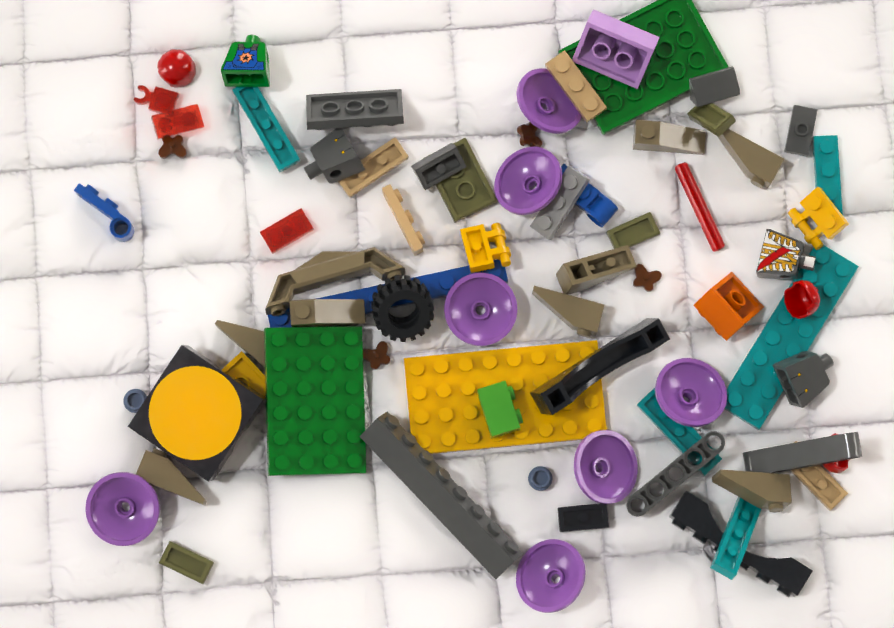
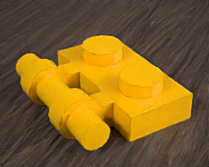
[788,187,849,250]
[460,223,511,273]

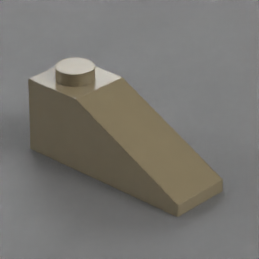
[632,120,706,155]
[717,129,784,188]
[556,245,637,295]
[532,286,605,338]
[290,299,366,327]
[214,320,265,368]
[136,448,207,506]
[712,469,792,513]

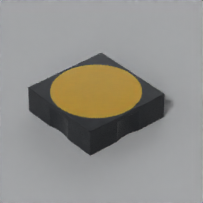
[127,344,266,482]

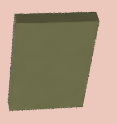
[423,138,498,223]

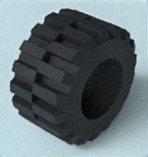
[371,275,434,342]

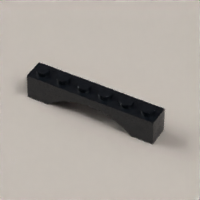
[530,318,670,415]
[669,490,813,598]

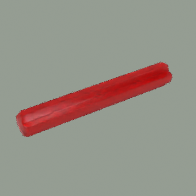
[675,162,725,252]

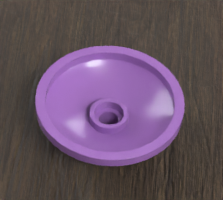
[516,68,582,134]
[494,147,562,215]
[444,273,517,346]
[655,358,727,427]
[574,430,638,504]
[85,472,160,546]
[516,539,586,613]

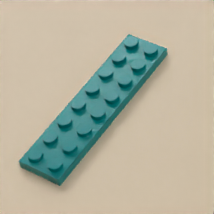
[724,245,859,430]

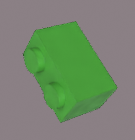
[477,381,523,439]

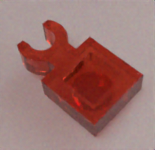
[134,85,179,117]

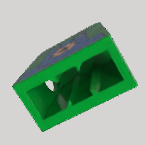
[221,34,270,87]

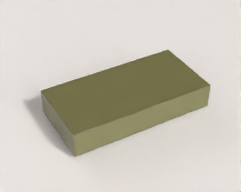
[687,103,736,137]
[606,212,660,249]
[159,541,214,585]

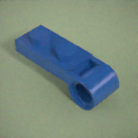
[561,164,618,228]
[73,183,134,242]

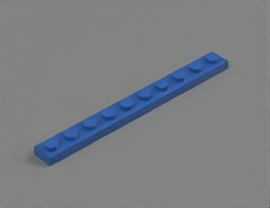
[268,259,508,328]

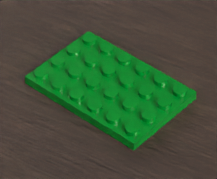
[558,0,728,135]
[264,326,366,476]

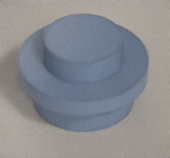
[123,389,147,413]
[528,466,553,491]

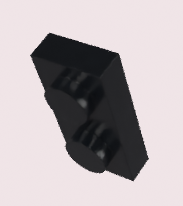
[557,503,609,533]

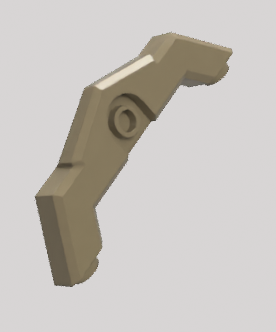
[265,247,406,316]

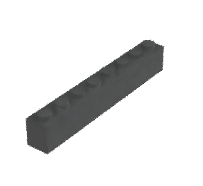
[360,411,523,579]

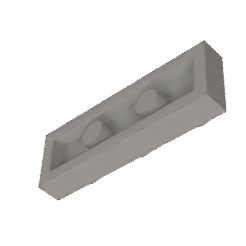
[530,166,591,240]

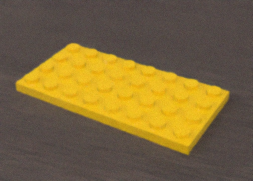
[404,340,607,454]

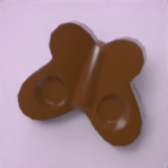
[517,122,542,147]
[158,135,187,159]
[633,264,662,292]
[363,341,390,370]

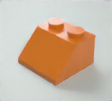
[693,272,764,341]

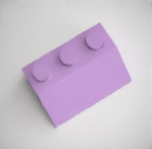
[572,9,660,89]

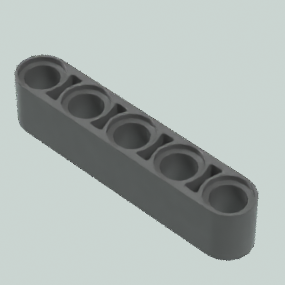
[626,431,725,517]
[742,432,863,473]

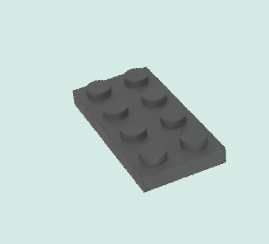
[306,89,404,130]

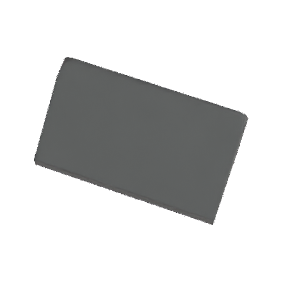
[689,66,740,107]
[411,143,467,190]

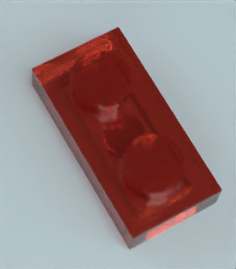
[151,104,204,140]
[260,208,314,254]

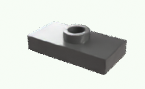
[784,105,818,157]

